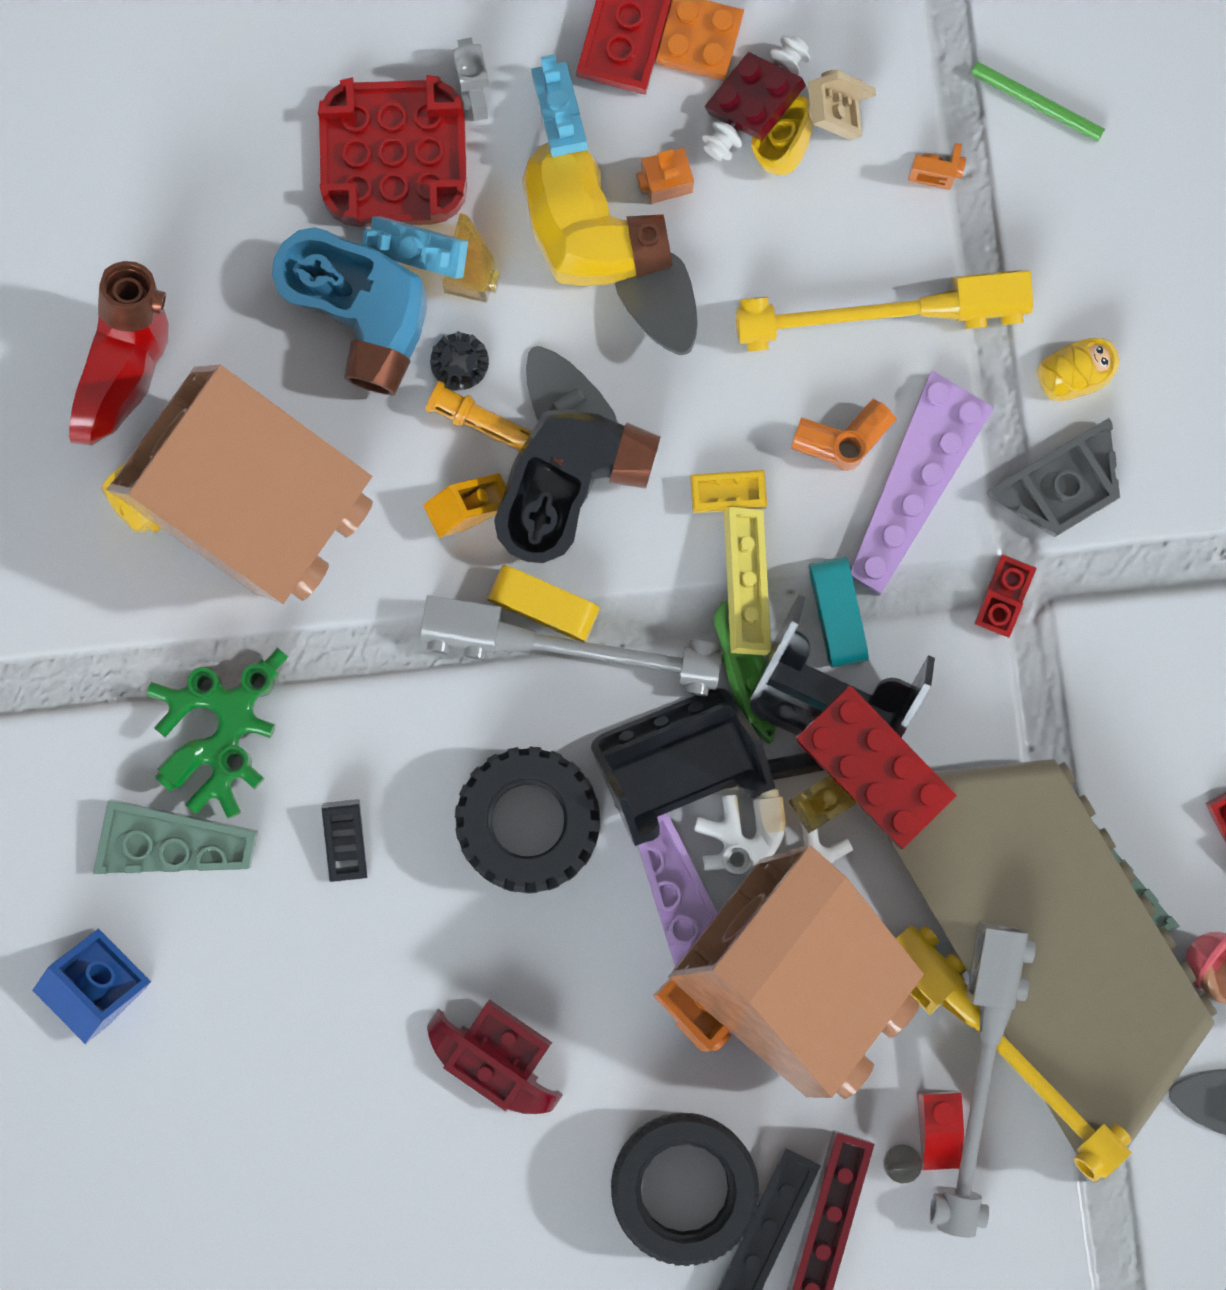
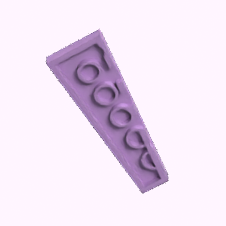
[851,371,994,596]
[638,813,733,1035]

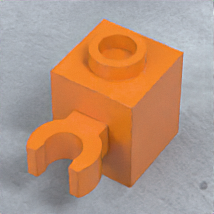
[636,147,694,204]

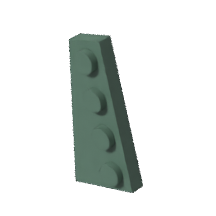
[93,799,258,874]

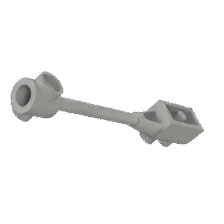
[420,595,722,696]
[930,921,1036,1238]

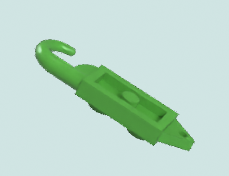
[714,600,776,744]

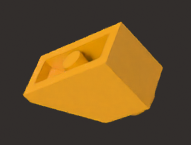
[423,473,506,538]

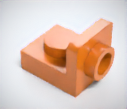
[908,143,966,190]

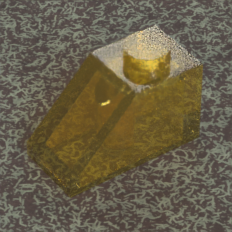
[442,213,500,303]
[788,776,856,834]

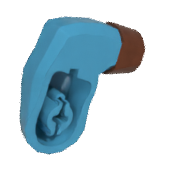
[272,227,427,396]

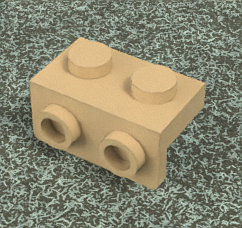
[808,70,876,140]

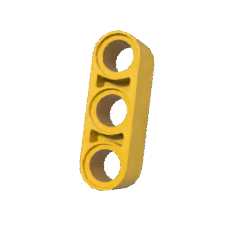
[487,565,601,642]

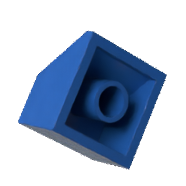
[32,928,151,1044]

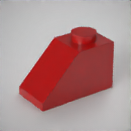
[917,1091,964,1171]

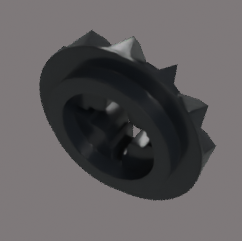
[430,331,489,390]

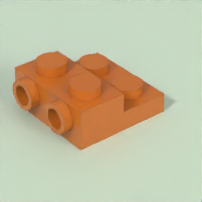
[653,979,731,1052]

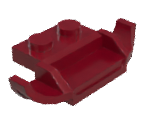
[427,999,563,1114]

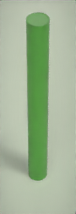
[971,61,1105,142]

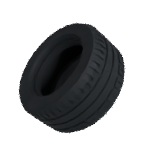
[611,1112,759,1266]

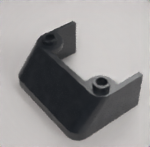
[750,594,935,738]

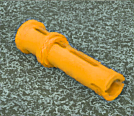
[425,381,532,451]

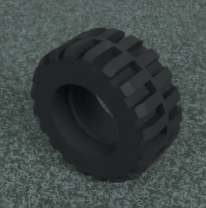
[454,746,600,894]

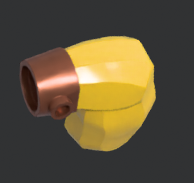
[522,142,672,286]

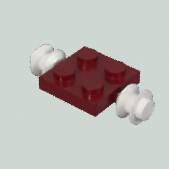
[702,36,810,161]

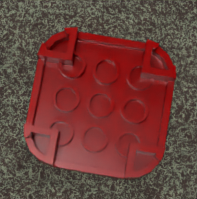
[317,75,467,227]

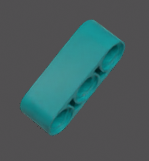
[809,556,869,668]

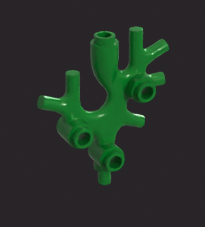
[147,647,288,819]

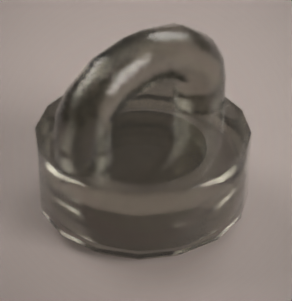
[883,1144,922,1184]

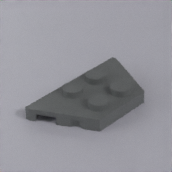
[987,418,1120,537]

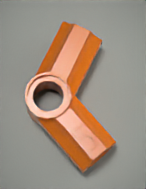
[791,398,897,471]

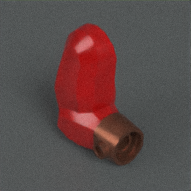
[69,261,169,445]

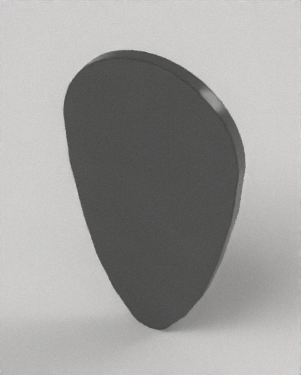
[615,253,698,355]
[526,346,617,422]
[1169,1070,1226,1135]

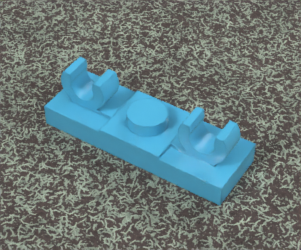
[531,54,588,157]
[362,216,468,278]

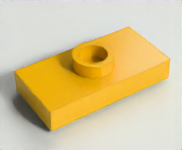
[690,470,767,513]

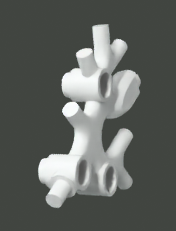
[694,790,853,876]

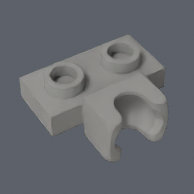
[453,37,489,121]

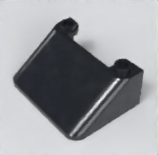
[591,688,776,846]

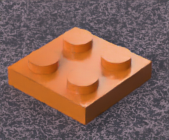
[656,0,744,81]

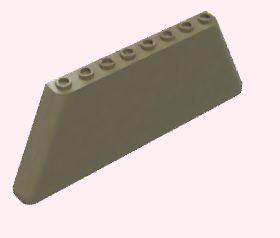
[886,759,1217,1184]

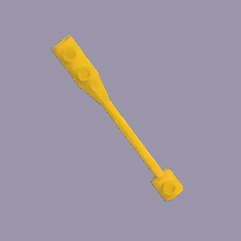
[735,270,1033,351]
[896,925,1132,1182]

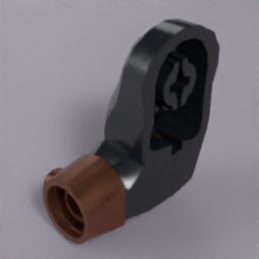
[494,410,661,563]

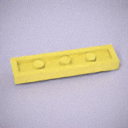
[724,507,771,655]

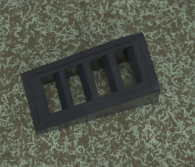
[321,799,368,882]

